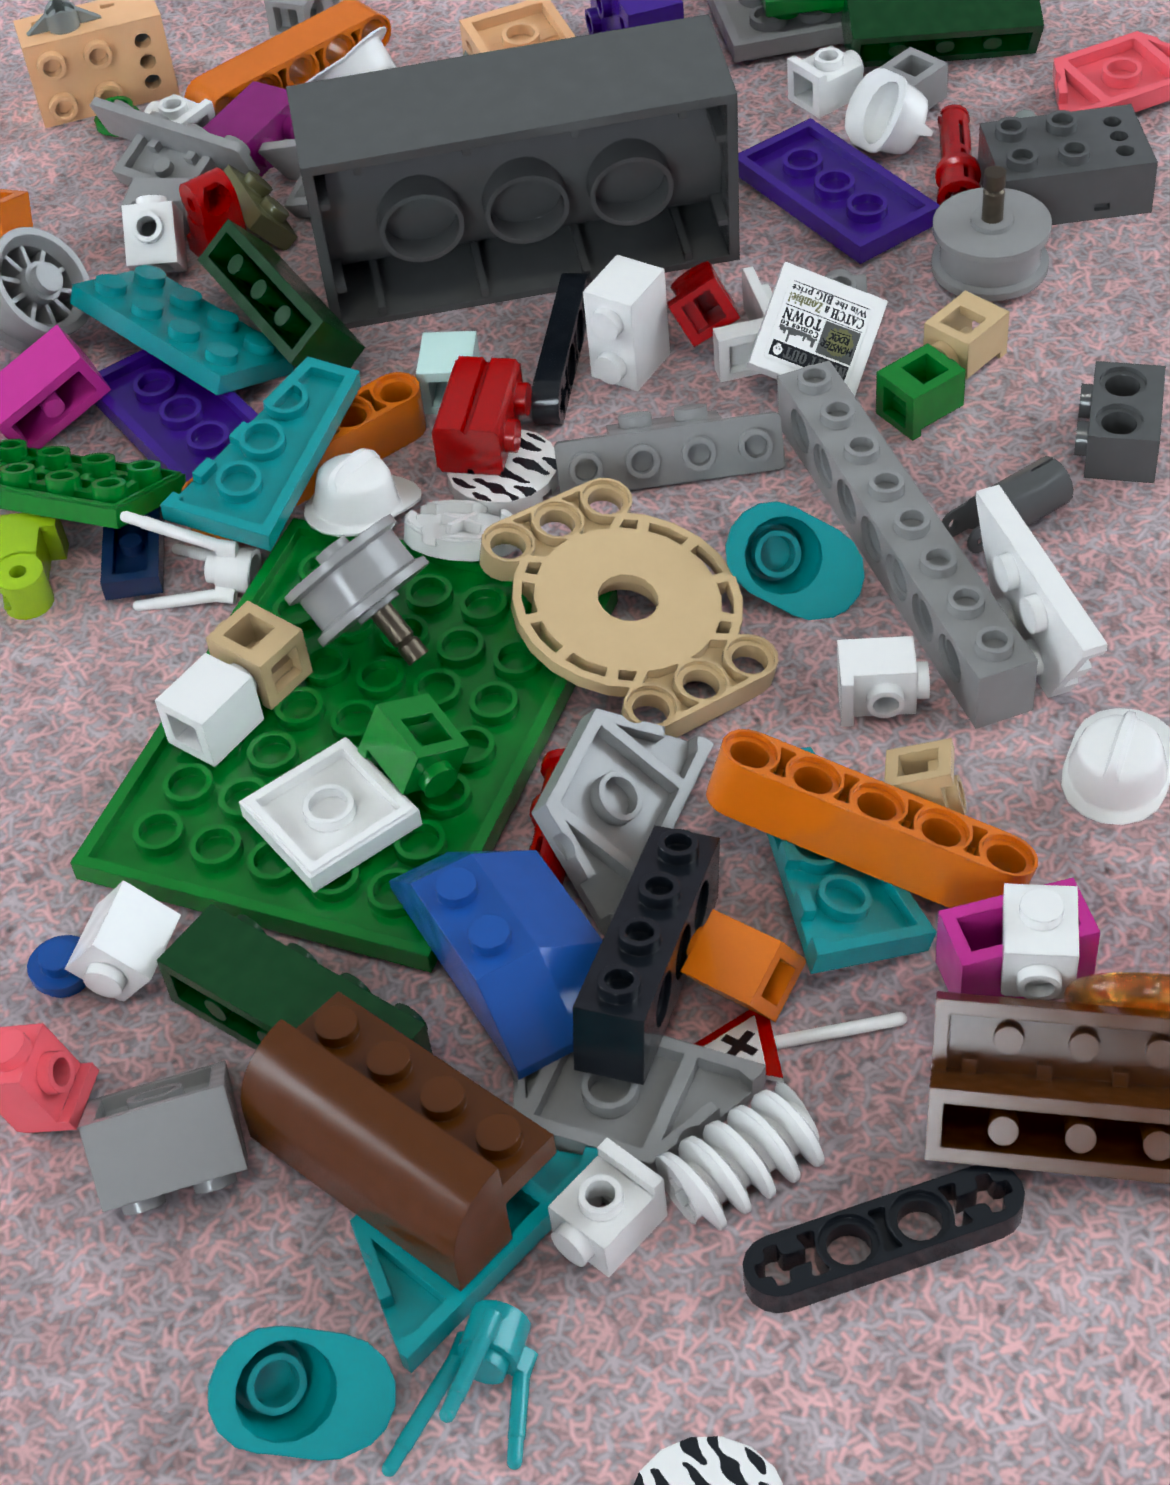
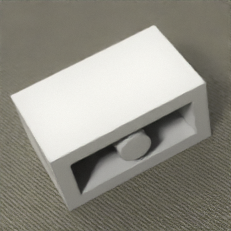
[583,255,670,391]

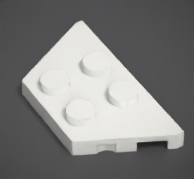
[976,485,1107,698]

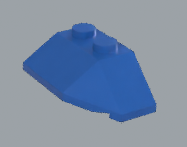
[389,850,603,1080]

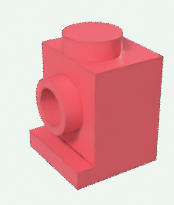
[0,1023,99,1133]

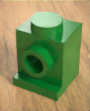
[876,343,966,441]
[357,693,470,798]

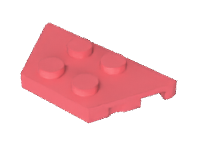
[1052,31,1170,112]

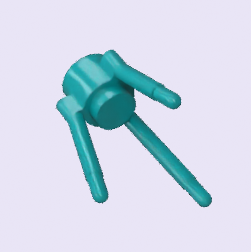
[382,1300,538,1477]

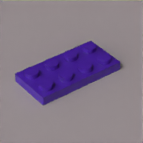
[738,118,940,264]
[95,349,258,482]

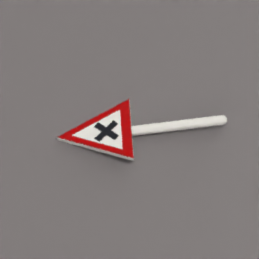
[694,1010,907,1083]

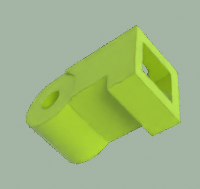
[0,513,69,620]

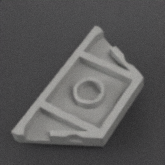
[531,708,714,936]
[511,1035,766,1175]

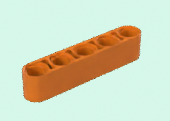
[184,0,391,115]
[181,372,426,541]
[706,729,1038,908]

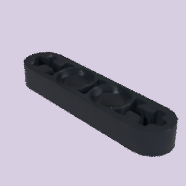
[531,273,592,425]
[742,1165,1025,1313]

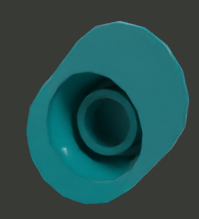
[725,501,865,620]
[208,1325,396,1461]

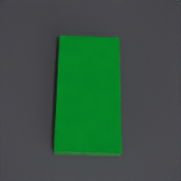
[0,439,186,529]

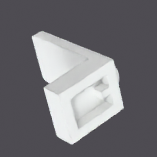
[713,266,772,382]

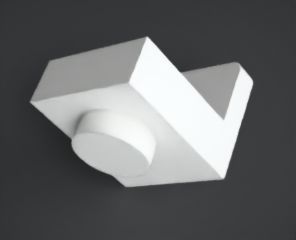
[1001,883,1079,1000]

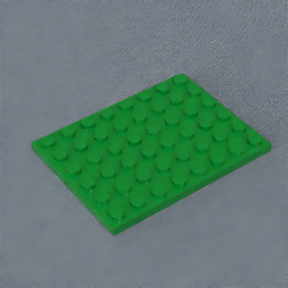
[70,518,618,973]

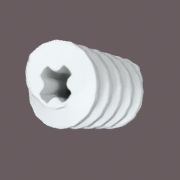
[655,1080,825,1230]

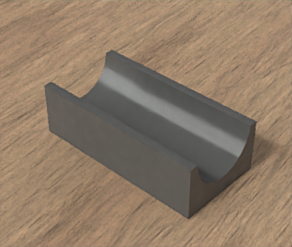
[286,14,740,329]

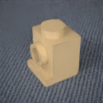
[923,290,1010,380]
[205,601,313,710]
[884,738,967,814]

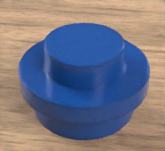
[27,935,86,998]

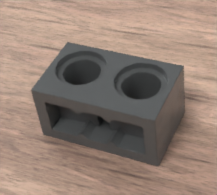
[1074,361,1166,483]

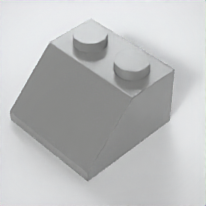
[78,1061,248,1215]

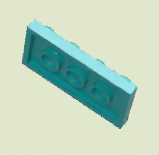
[70,265,294,395]

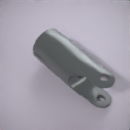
[942,456,1074,553]

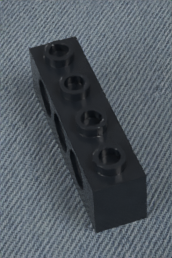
[573,825,720,1085]

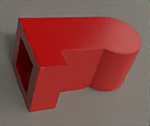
[179,167,247,257]
[667,261,740,348]

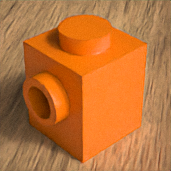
[680,909,806,1023]

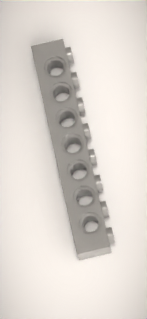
[777,360,1038,729]

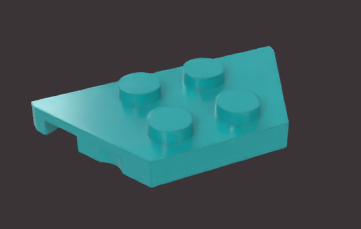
[350,1146,598,1373]

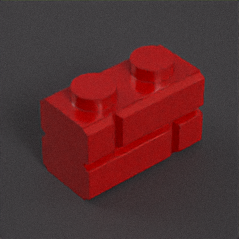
[432,356,532,475]

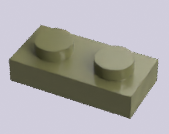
[223,164,298,251]

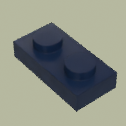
[100,507,165,600]

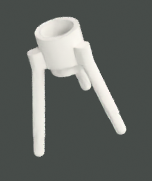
[120,511,262,611]

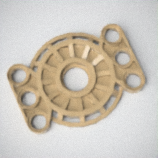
[480,478,779,738]

